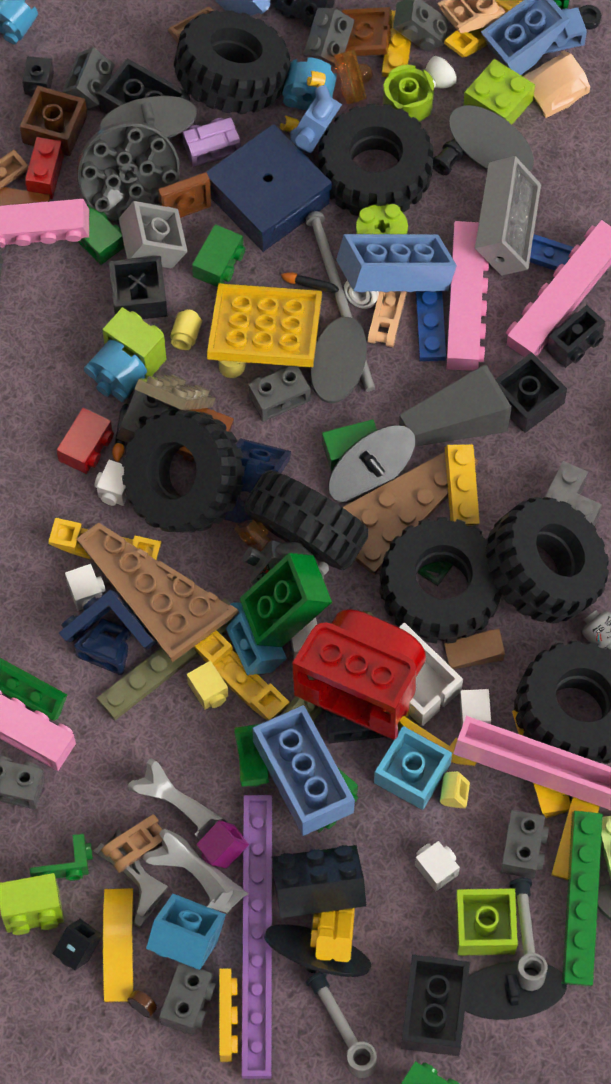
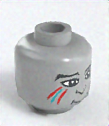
[582,610,611,650]

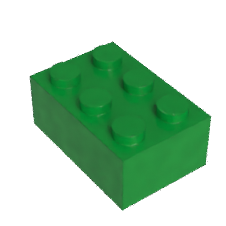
[239,553,332,647]

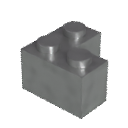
[545,461,602,526]

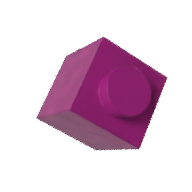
[196,820,249,869]

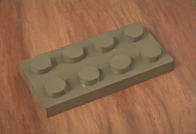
[135,375,216,410]

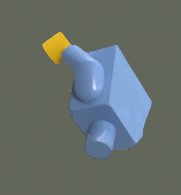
[280,71,342,153]

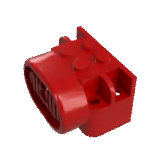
[292,609,426,740]

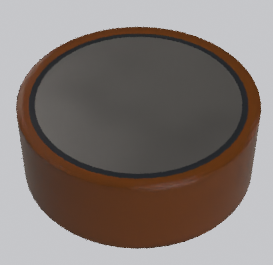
[128,990,157,1018]

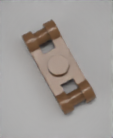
[101,814,163,873]

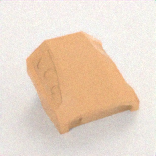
[437,0,506,33]
[523,50,590,118]

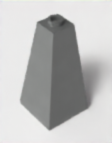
[399,365,511,447]

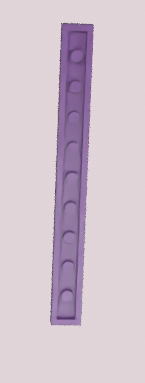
[242,795,272,1079]

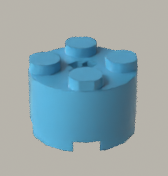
[0,0,38,45]
[282,57,337,111]
[84,340,147,402]

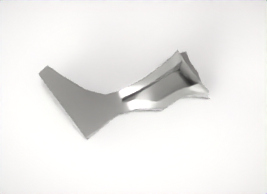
[128,758,227,840]
[93,826,168,929]
[143,829,248,913]

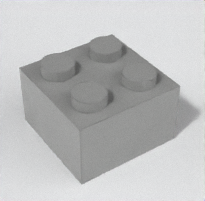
[119,201,188,269]

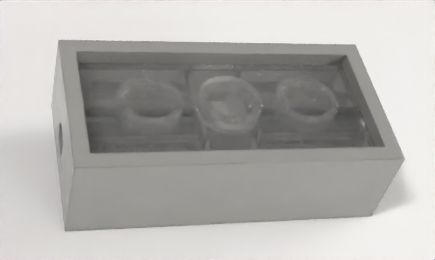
[475,156,541,276]

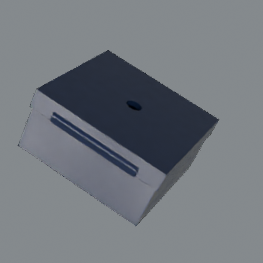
[207,124,332,252]

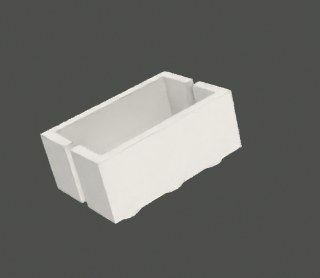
[399,623,463,727]

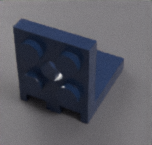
[224,438,291,530]
[59,590,157,649]

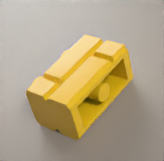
[310,908,355,962]

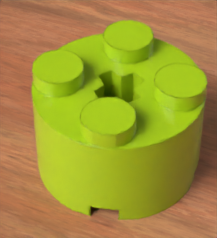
[383,65,434,122]
[356,204,408,234]

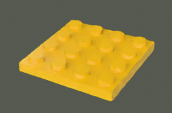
[207,283,322,367]

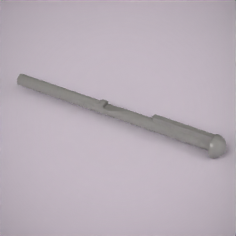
[306,211,375,392]

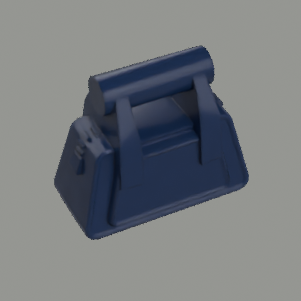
[74,618,131,675]

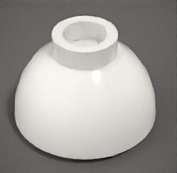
[425,56,456,89]
[344,280,379,309]

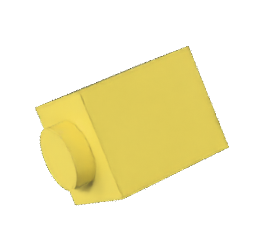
[187,660,228,710]

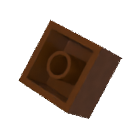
[20,86,87,156]

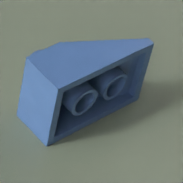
[481,0,570,75]

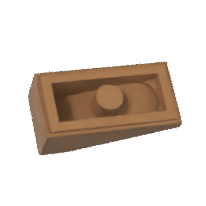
[444,629,505,669]

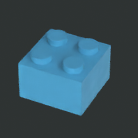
[146,894,226,970]

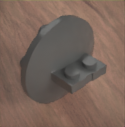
[77,121,180,221]

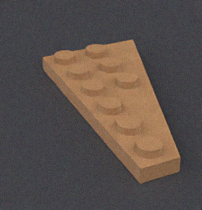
[342,452,478,575]
[76,523,239,662]

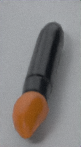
[281,272,339,293]
[112,403,128,462]

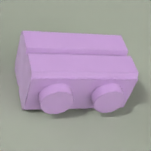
[182,117,241,167]

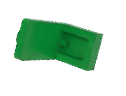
[234,724,269,787]
[29,834,93,881]

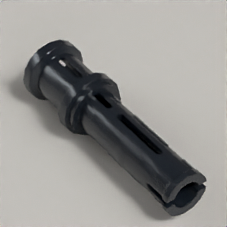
[433,138,464,176]

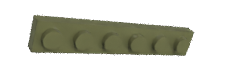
[97,598,232,721]

